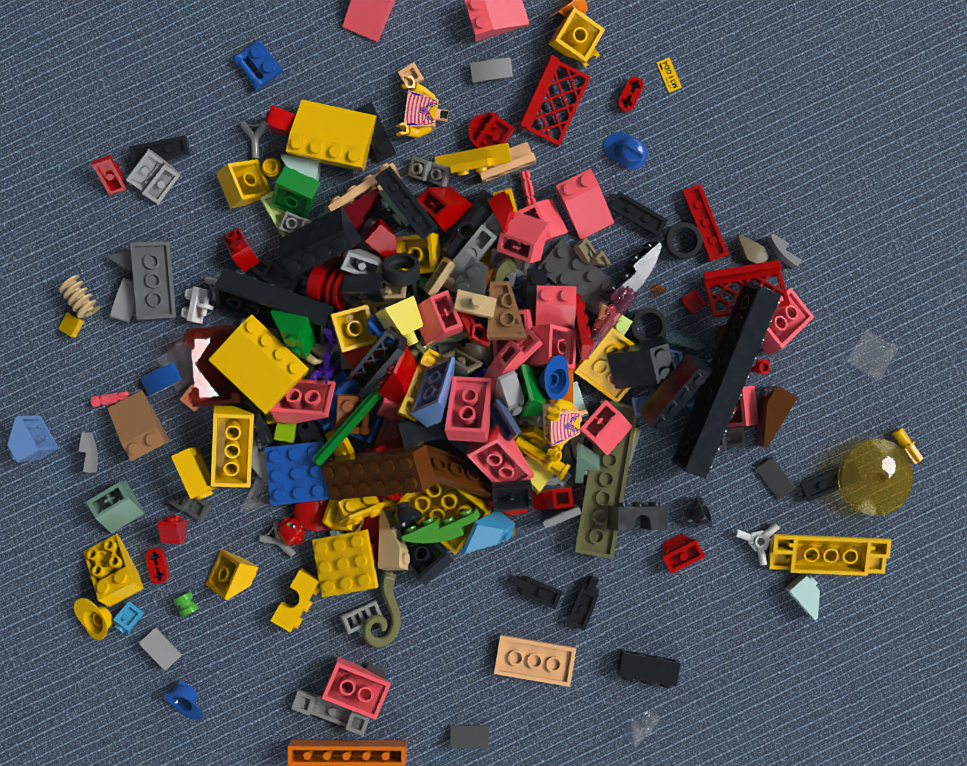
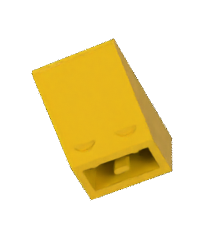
[83,534,144,607]

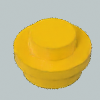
[262,158,281,177]

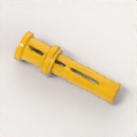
[515,436,570,480]

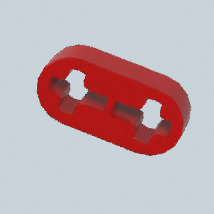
[617,77,644,113]
[146,547,170,584]

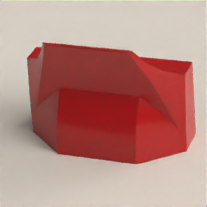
[662,534,705,574]

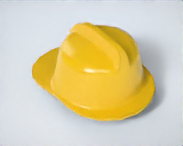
[74,598,113,640]

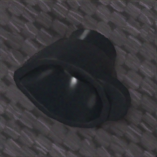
[684,495,713,528]
[390,501,424,530]

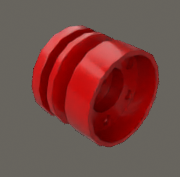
[307,263,353,310]

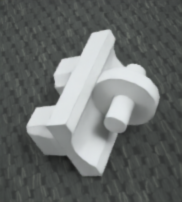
[181,286,214,324]

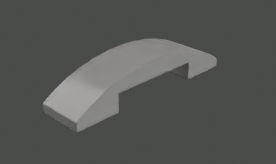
[292,690,370,736]

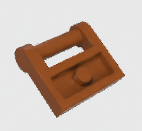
[334,394,370,435]

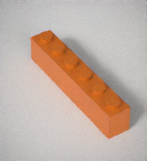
[288,740,407,766]

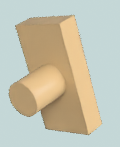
[423,256,456,296]
[453,289,497,319]

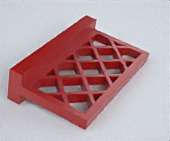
[517,55,591,147]
[702,260,790,318]

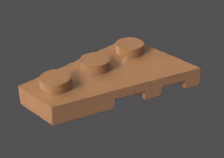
[487,281,527,340]

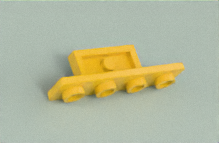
[435,143,512,176]

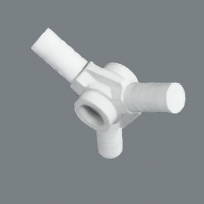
[735,523,780,566]

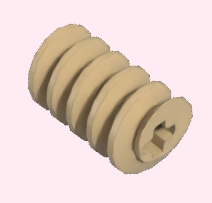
[59,275,100,318]

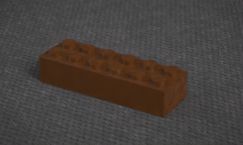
[321,445,436,500]

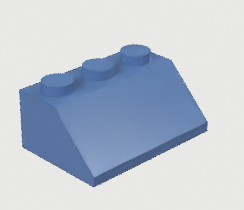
[410,356,455,427]
[8,416,59,462]

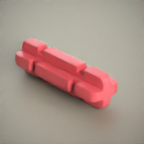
[519,170,536,207]
[91,391,129,407]

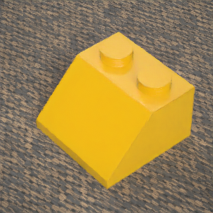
[216,159,271,209]
[395,233,441,274]

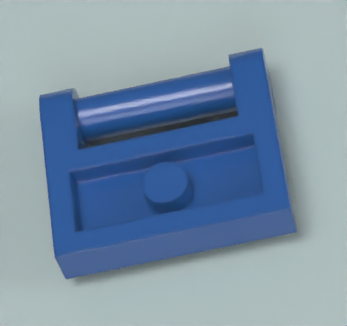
[232,40,283,91]

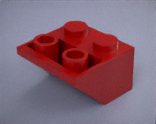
[416,186,473,232]
[378,345,418,404]

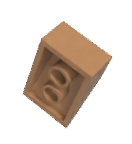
[107,390,170,461]

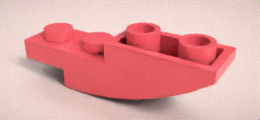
[483,329,543,401]

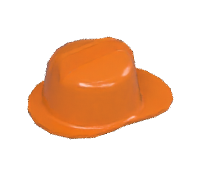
[549,0,588,18]

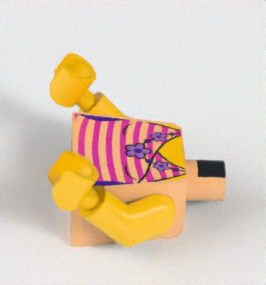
[396,76,449,138]
[542,398,589,462]

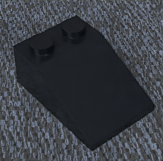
[606,336,674,389]
[399,523,454,586]

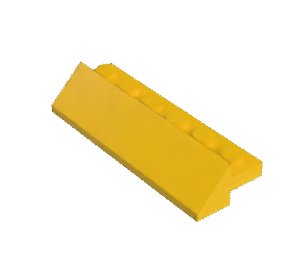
[768,534,892,576]

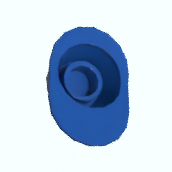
[604,132,648,169]
[539,355,569,400]
[163,681,203,720]

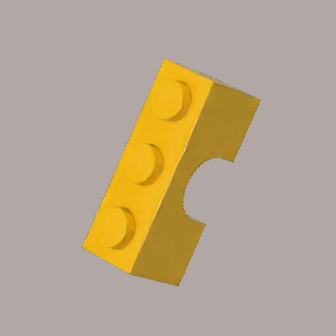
[270,568,321,632]

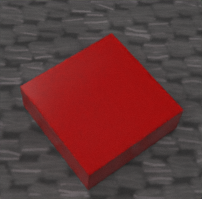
[680,289,707,316]

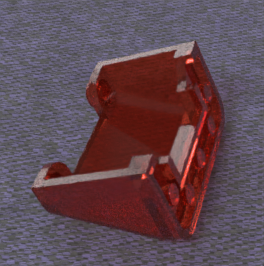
[183,324,245,407]

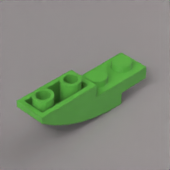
[401,508,480,543]

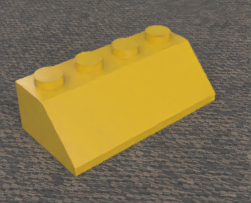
[211,405,254,488]

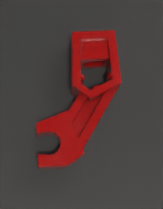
[457,311,491,348]

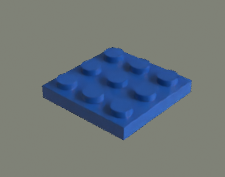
[265,441,330,506]

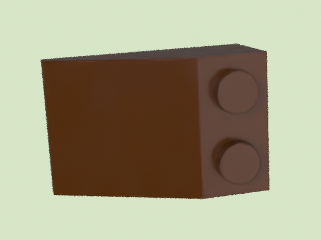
[755,385,798,448]

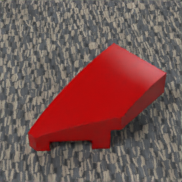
[488,191,515,233]

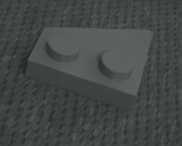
[450,257,489,296]

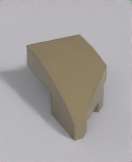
[735,235,771,264]
[573,237,611,266]

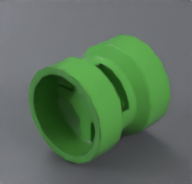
[173,591,199,617]

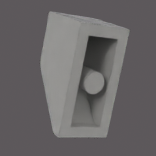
[340,249,383,274]
[492,370,524,416]

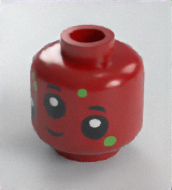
[277,517,306,546]

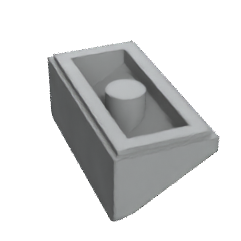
[139,628,182,671]

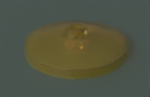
[838,438,913,516]

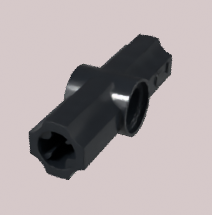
[441,204,491,260]

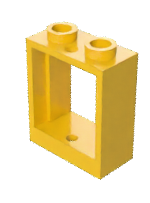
[171,447,217,500]

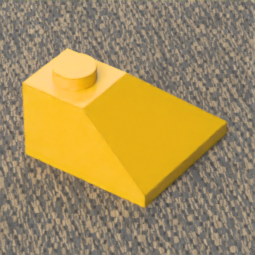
[548,7,605,63]
[330,305,378,353]
[206,549,258,600]

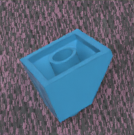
[462,511,515,553]

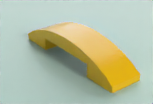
[398,349,442,422]

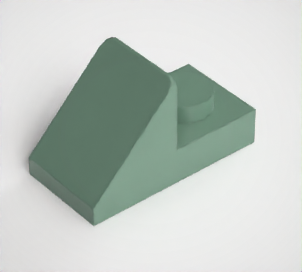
[575,443,600,483]

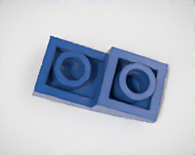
[141,362,182,396]

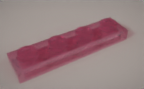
[589,286,638,356]

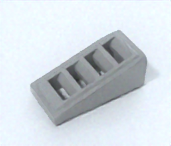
[339,600,382,635]

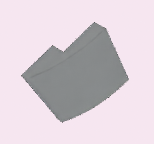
[126,148,181,205]

